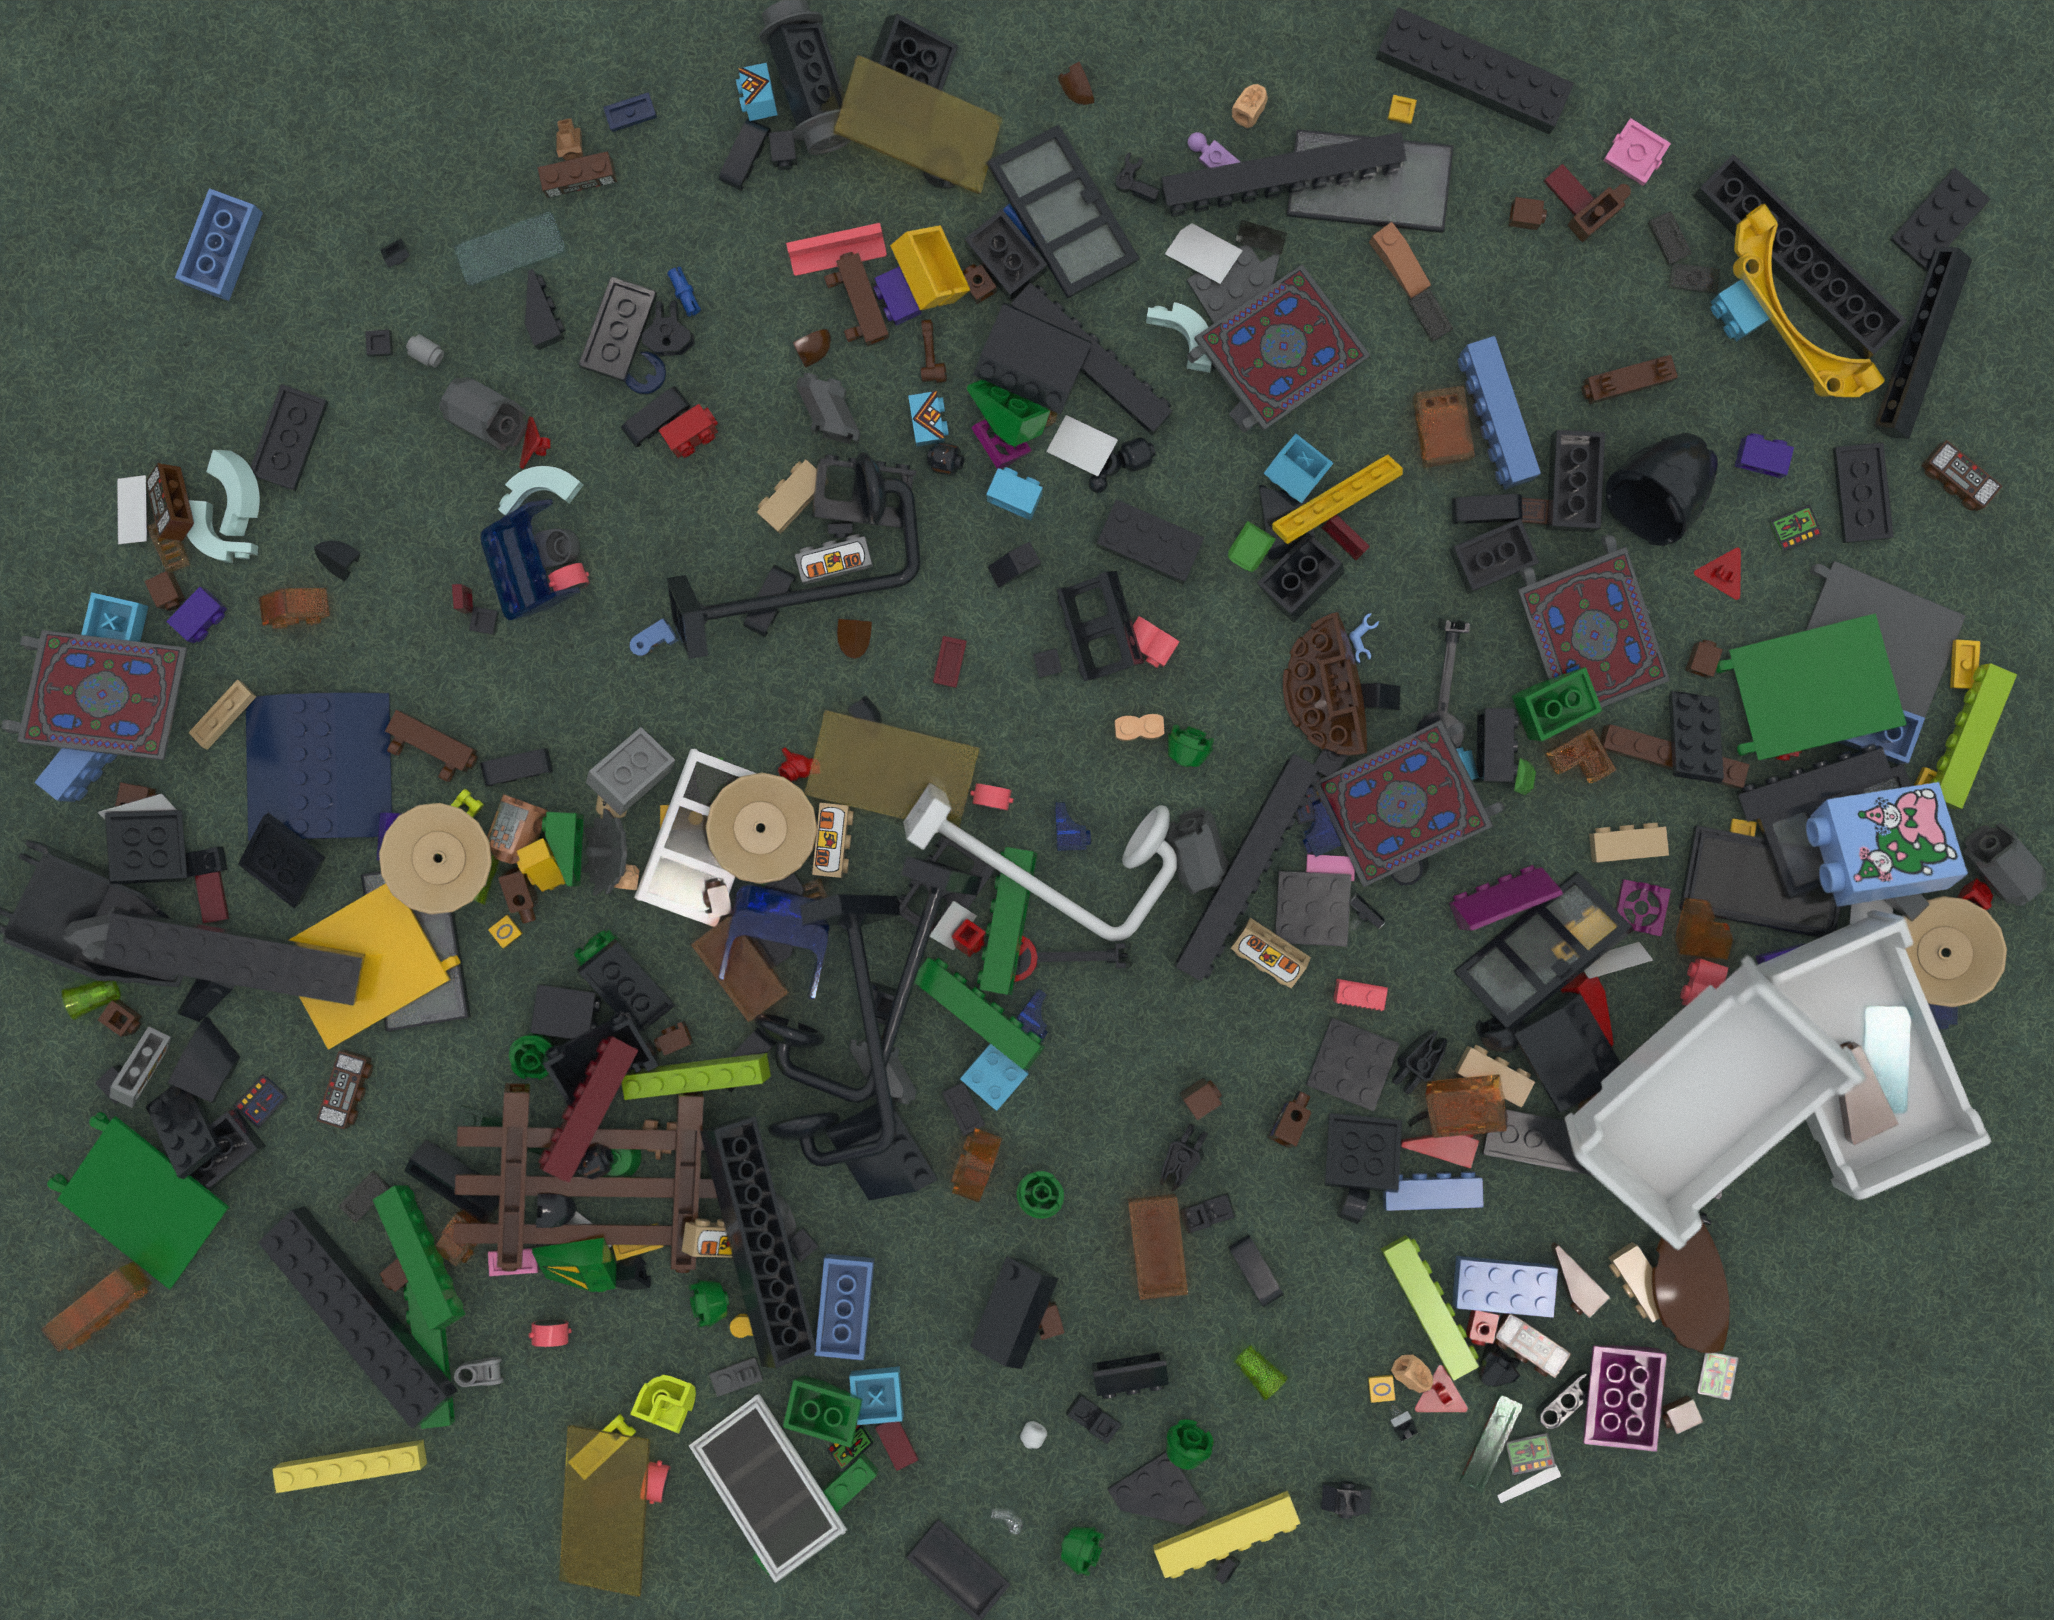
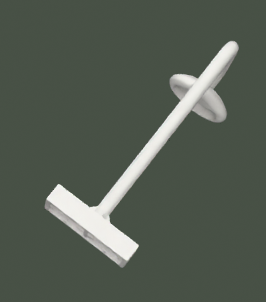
[903,783,1177,941]

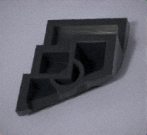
[1259,485,1315,560]
[168,1017,241,1103]

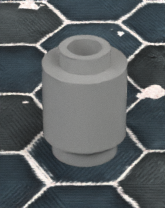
[406,334,444,368]

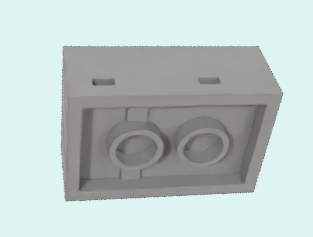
[586,727,675,816]

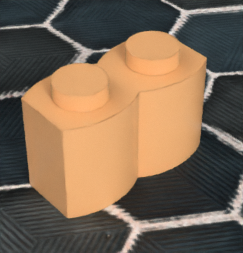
[1114,714,1164,741]

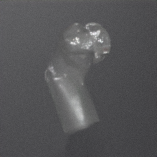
[991,1507,1023,1535]

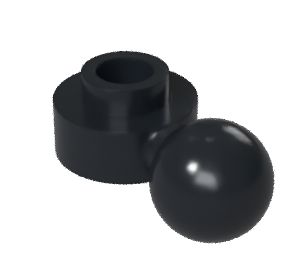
[1089,452,1121,493]

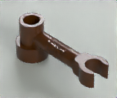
[921,319,947,383]

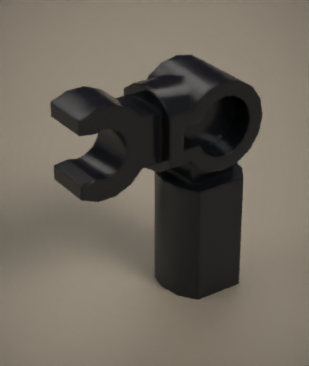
[1115,153,1160,204]

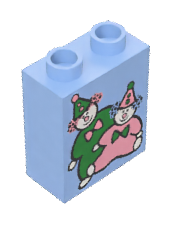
[1806,782,1967,907]

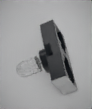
[1348,892,1385,931]
[1389,1403,1418,1442]

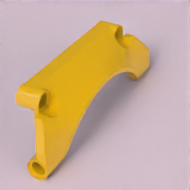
[1733,204,1885,398]

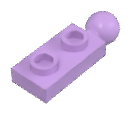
[1188,132,1240,168]

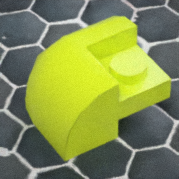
[630,1375,696,1433]

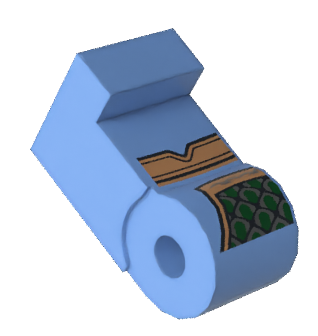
[630,618,678,657]

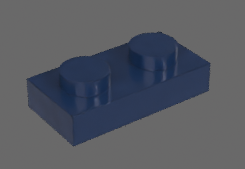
[603,92,657,132]

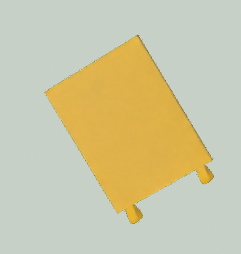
[289,883,461,1050]

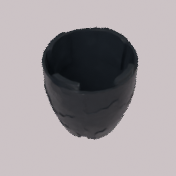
[1605,433,1718,546]

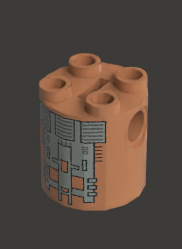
[487,794,548,865]

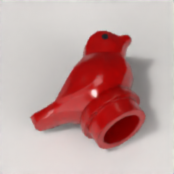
[778,747,821,782]

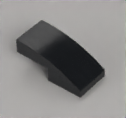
[185,846,228,878]
[1180,1193,1236,1234]
[1066,1393,1121,1444]

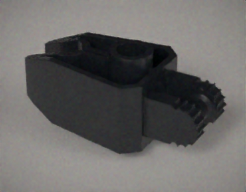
[1392,1030,1447,1095]
[1160,1123,1208,1191]

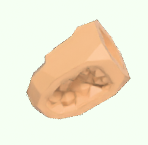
[1232,84,1268,128]
[614,864,639,890]
[1391,1355,1433,1393]

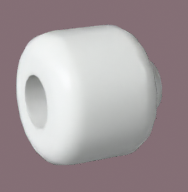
[1020,1421,1047,1449]

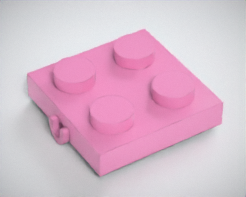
[1603,118,1671,186]

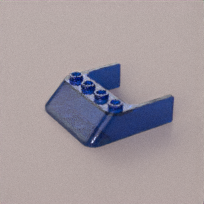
[481,499,580,620]
[717,885,830,1000]

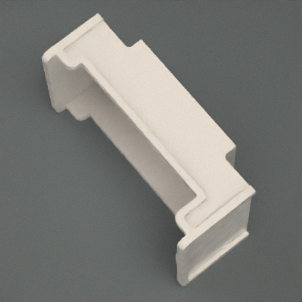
[1756,910,1991,1200]
[1565,955,1866,1250]

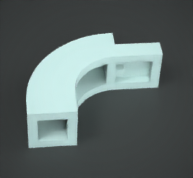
[1146,302,1212,372]
[206,450,260,536]
[498,466,583,518]
[187,500,258,563]

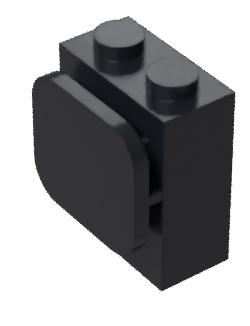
[530,984,602,1039]

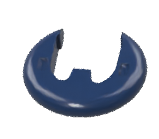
[625,352,666,394]

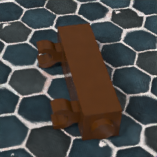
[824,252,889,346]
[1581,355,1678,404]
[385,710,478,782]

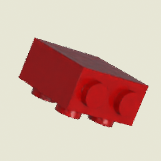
[659,404,718,458]

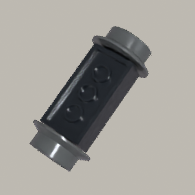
[759,0,856,155]

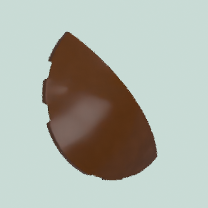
[1283,612,1367,755]
[1652,1219,1730,1353]

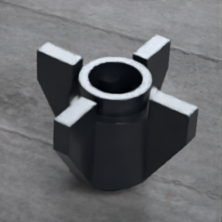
[1478,1342,1521,1387]

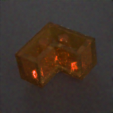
[259,588,330,629]
[1545,728,1616,783]
[1675,898,1733,960]
[951,1128,1002,1202]
[435,1210,482,1266]

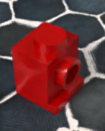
[1957,878,1994,910]
[952,919,986,957]

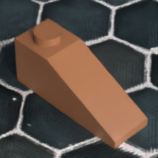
[1369,222,1431,299]

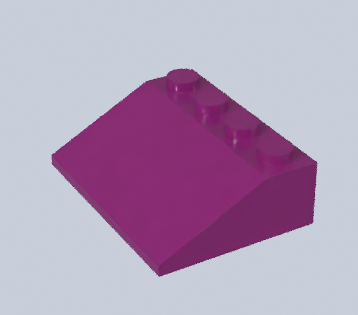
[1449,865,1563,931]
[1583,1345,1667,1452]

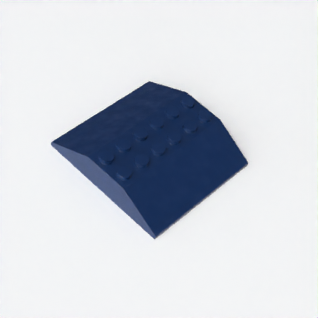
[246,693,392,841]

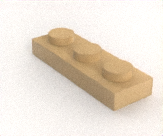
[188,679,256,750]

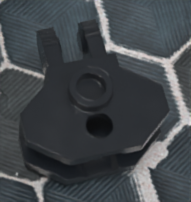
[642,300,695,356]
[1320,1481,1372,1519]

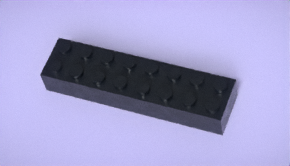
[1375,7,1574,135]

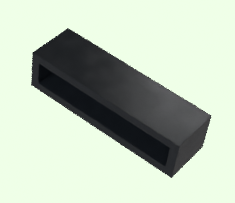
[404,1139,500,1223]

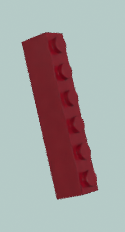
[538,1036,638,1183]

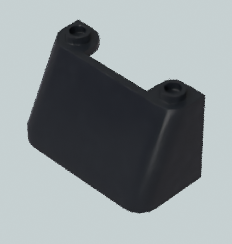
[543,1011,659,1106]

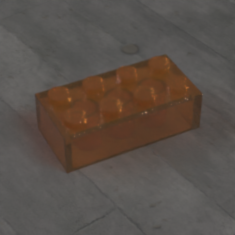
[691,915,790,1023]
[1127,1194,1188,1300]
[41,1261,153,1352]

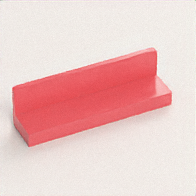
[786,223,887,276]

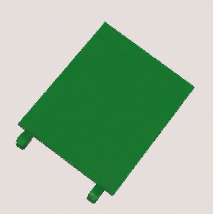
[1716,613,1907,761]
[47,1112,229,1290]

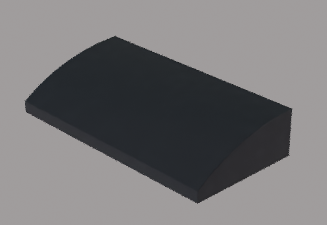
[904,1519,1011,1620]

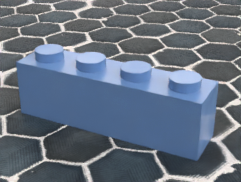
[1383,1171,1483,1211]

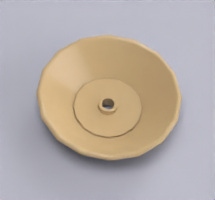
[706,773,817,884]
[379,803,492,914]
[1902,896,2007,1007]

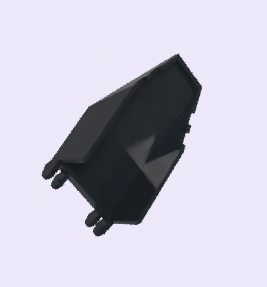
[0,840,184,987]

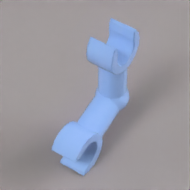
[1349,613,1379,664]

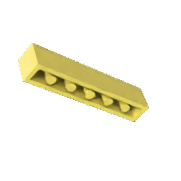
[272,1439,427,1493]
[1153,1491,1301,1578]

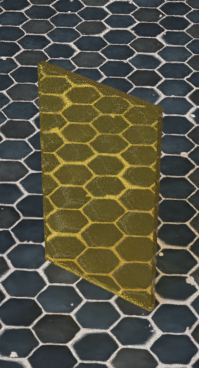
[833,55,1002,194]
[804,710,979,828]
[559,1425,650,1597]

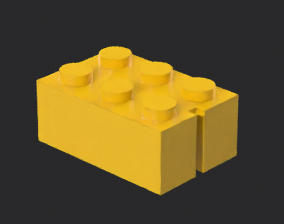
[890,225,970,310]

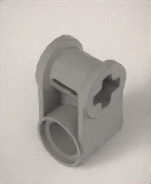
[454,1357,504,1387]

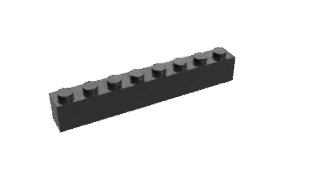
[1874,247,1972,439]
[1011,283,1173,436]

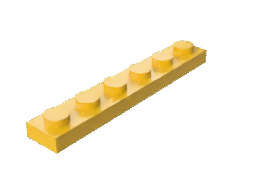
[1272,454,1403,544]

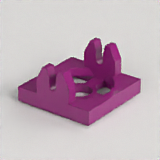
[971,419,1032,469]
[1616,879,1671,936]

